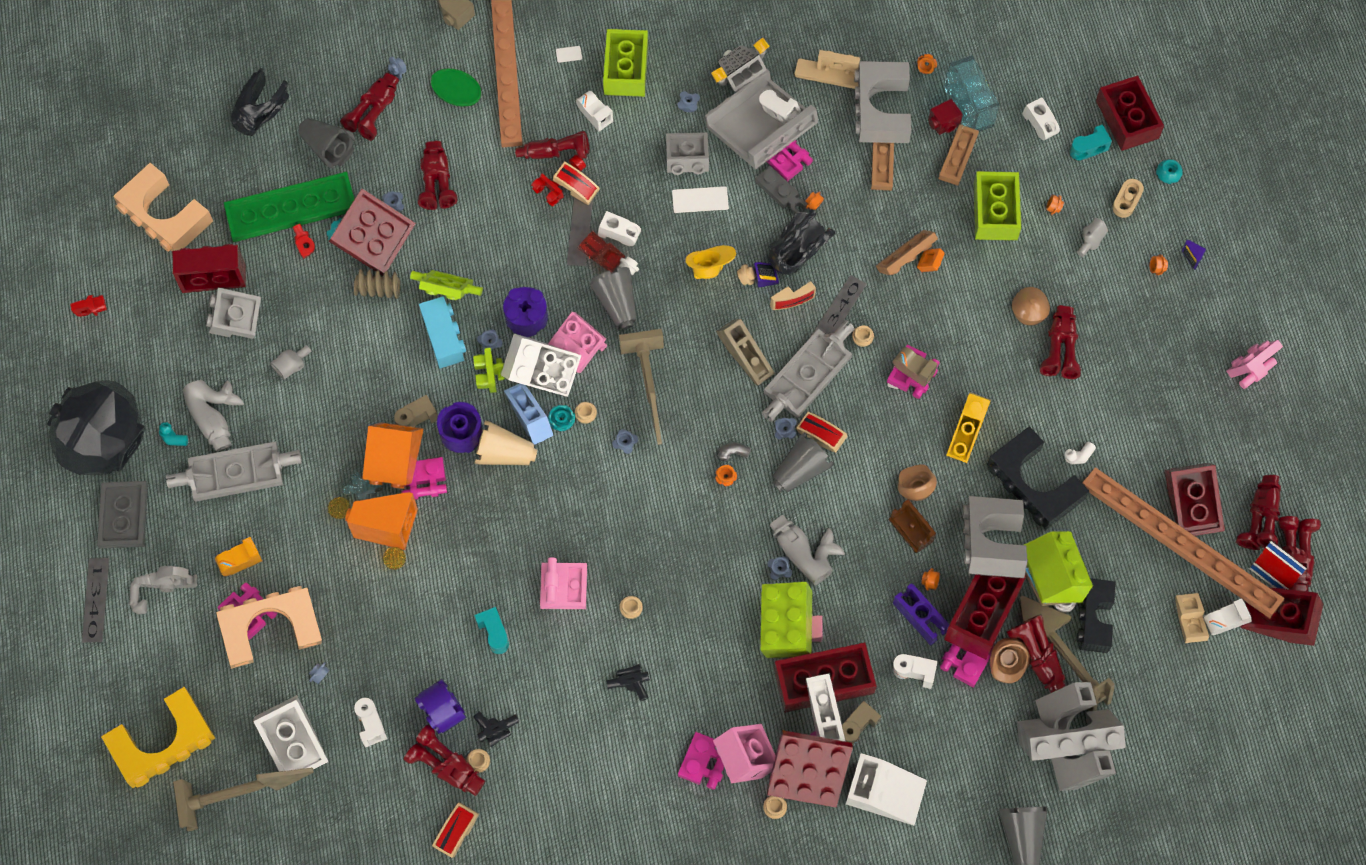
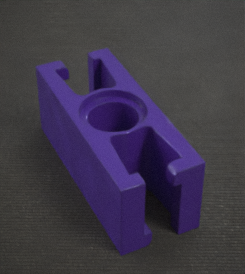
[893,583,950,646]

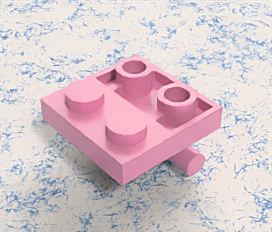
[548,312,607,373]
[1226,340,1283,389]
[540,558,587,609]

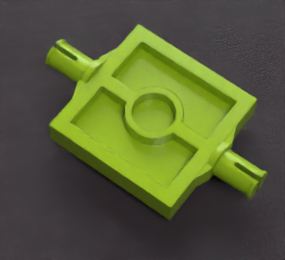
[410,270,483,300]

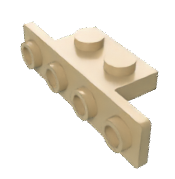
[794,50,860,89]

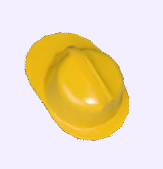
[686,245,736,279]

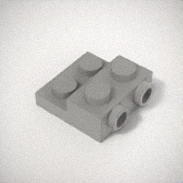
[666,132,709,175]
[206,288,261,339]

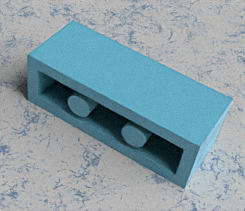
[419,296,466,369]

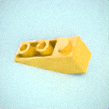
[947,392,991,463]

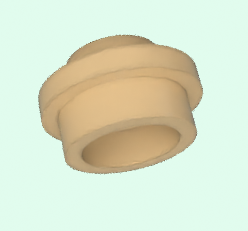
[737,264,756,285]
[852,325,874,347]
[575,402,597,424]
[620,596,643,619]
[466,749,490,773]
[763,796,787,819]

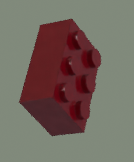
[1096,75,1164,151]
[172,244,246,293]

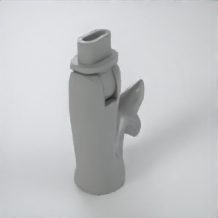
[183,380,244,452]
[769,515,845,586]

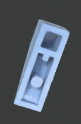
[504,383,553,445]

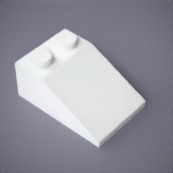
[254,695,328,772]

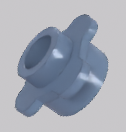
[388,56,406,80]
[677,91,700,112]
[382,191,404,211]
[477,330,503,353]
[775,418,797,440]
[612,429,638,454]
[767,557,792,581]
[309,662,330,684]

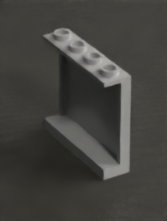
[705,69,818,170]

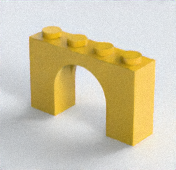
[101,687,215,788]

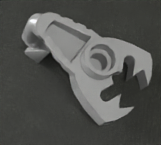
[129,566,198,615]

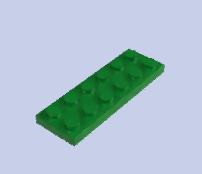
[223,172,354,242]

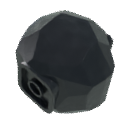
[47,380,146,475]

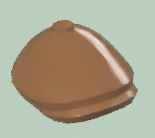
[1012,287,1050,326]
[898,464,937,501]
[990,638,1031,684]

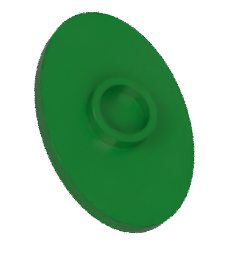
[431,69,481,107]

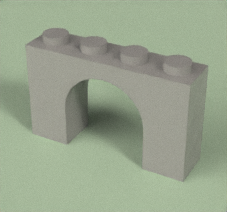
[854,61,911,143]
[963,496,1027,578]
[1035,682,1116,791]
[1017,709,1126,761]

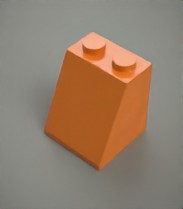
[362,422,423,488]
[345,492,418,550]

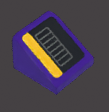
[1182,239,1206,270]
[754,262,779,288]

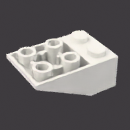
[501,334,581,397]
[846,753,927,826]

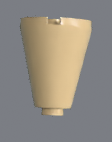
[474,420,537,465]

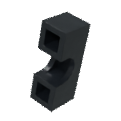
[1077,578,1116,653]

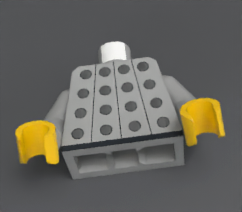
[711,38,770,92]

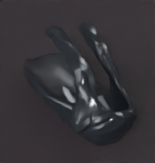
[230,68,289,136]
[768,209,835,275]

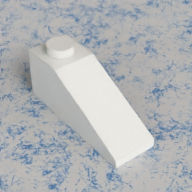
[806,674,845,741]

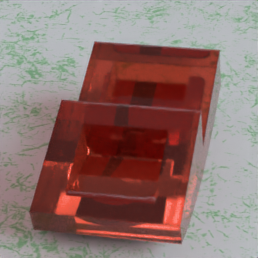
[577,231,626,272]

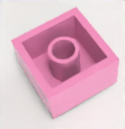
[713,724,776,783]

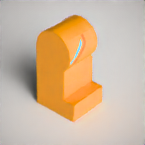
[215,537,262,576]

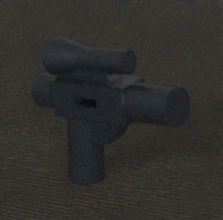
[606,664,650,701]
[473,712,519,748]

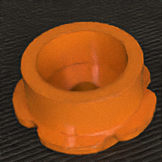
[917,54,937,74]
[805,192,824,210]
[1046,195,1064,215]
[1149,254,1168,276]
[715,465,737,486]
[922,568,940,591]

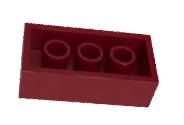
[944,574,1026,660]
[774,642,877,713]

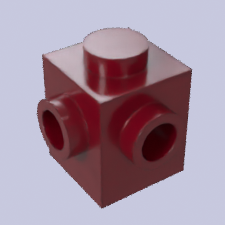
[928,99,963,135]

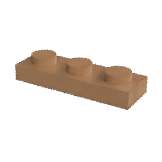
[939,124,979,186]
[871,142,894,191]
[876,230,938,275]

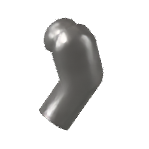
[718,442,751,461]

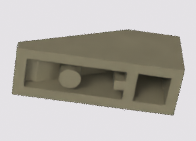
[436,0,475,30]
[716,319,775,386]

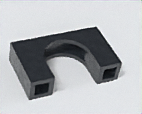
[987,426,1089,530]

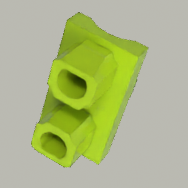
[473,348,505,393]

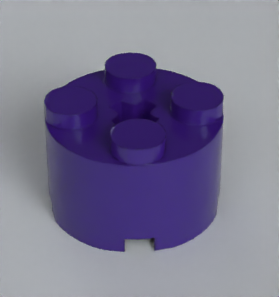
[503,287,548,337]
[437,402,483,453]
[414,679,467,734]

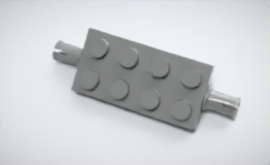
[762,320,854,422]
[166,441,302,502]

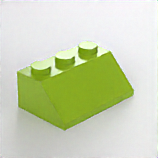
[1024,531,1093,603]

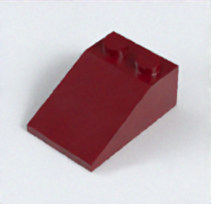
[1165,463,1225,536]
[1240,587,1324,646]

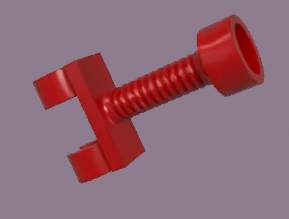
[531,155,586,206]

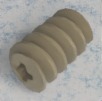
[354,269,401,299]

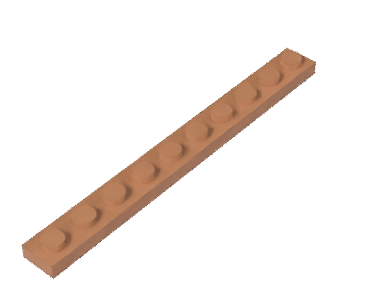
[491,0,522,147]
[1083,468,1285,618]

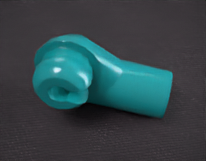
[159,422,188,446]

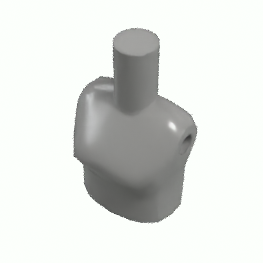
[1077,218,1108,257]
[270,345,312,380]

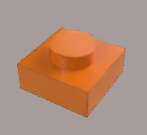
[917,248,945,272]

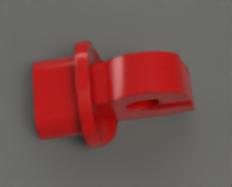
[293,224,315,259]
[70,295,107,317]

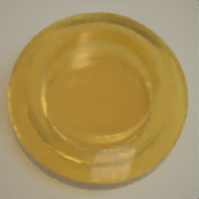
[328,497,351,519]
[383,547,406,570]

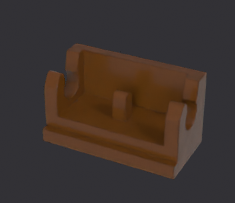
[888,499,936,554]

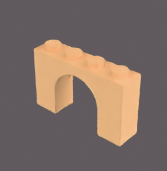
[113,163,213,252]
[216,586,322,669]

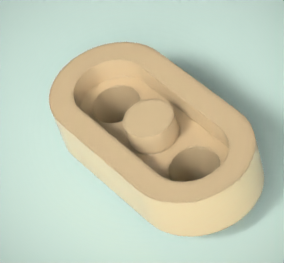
[1112,179,1144,218]

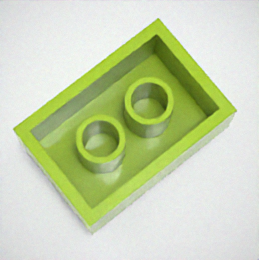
[603,29,648,97]
[973,171,1021,240]
[760,582,812,658]

